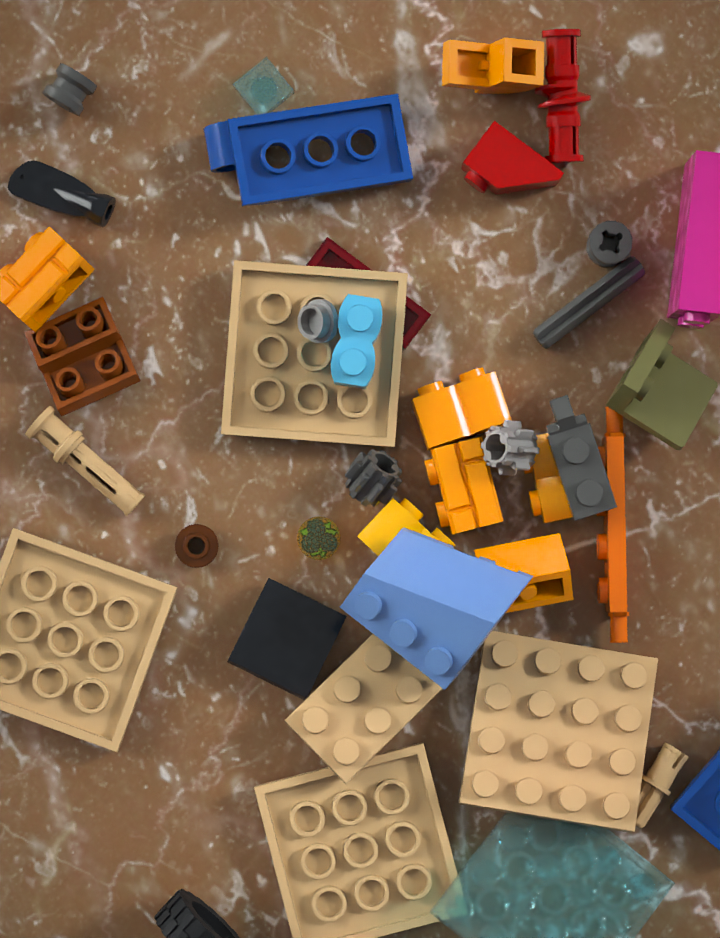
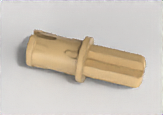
[636,742,689,828]

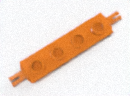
[596,407,629,643]

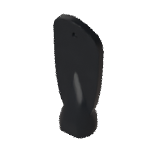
[8,160,116,227]

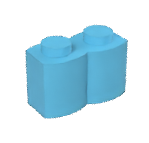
[331,294,383,389]

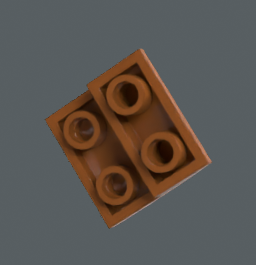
[24,297,141,416]

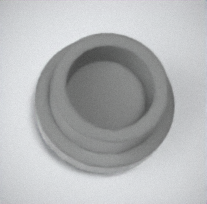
[298,299,338,343]

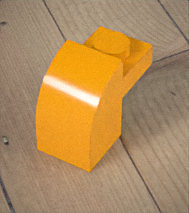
[442,37,544,94]

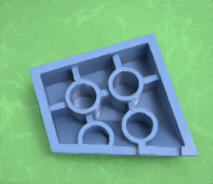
[340,527,533,690]

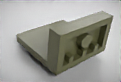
[606,319,718,450]

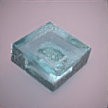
[233,57,294,115]

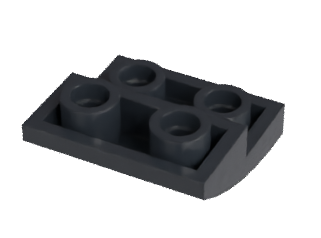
[227,578,347,700]

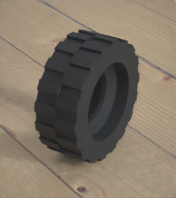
[154,889,240,938]

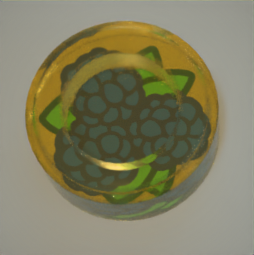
[297,517,341,560]

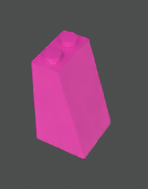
[667,150,720,329]

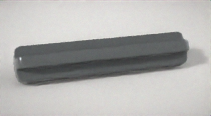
[533,256,645,349]

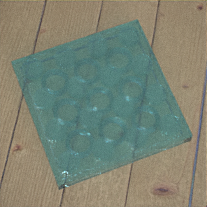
[429,812,675,938]

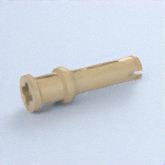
[25,406,145,516]

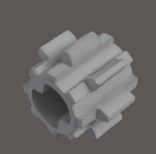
[481,420,540,476]

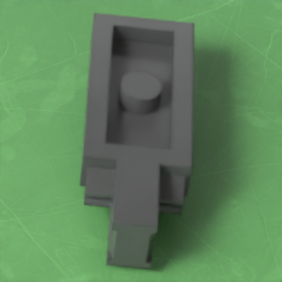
[546,395,617,521]

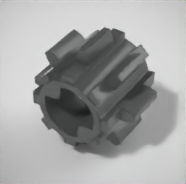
[345,449,402,507]

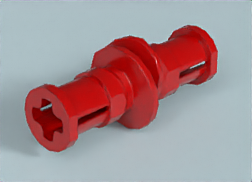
[535,29,591,163]

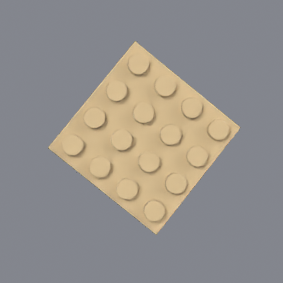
[221,260,408,447]
[0,528,178,752]
[459,631,658,833]
[254,742,468,938]

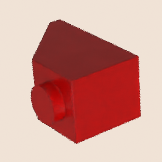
[461,121,564,195]

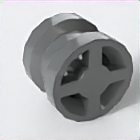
[42,63,97,116]
[586,221,632,267]

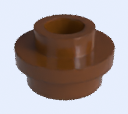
[175,524,219,568]

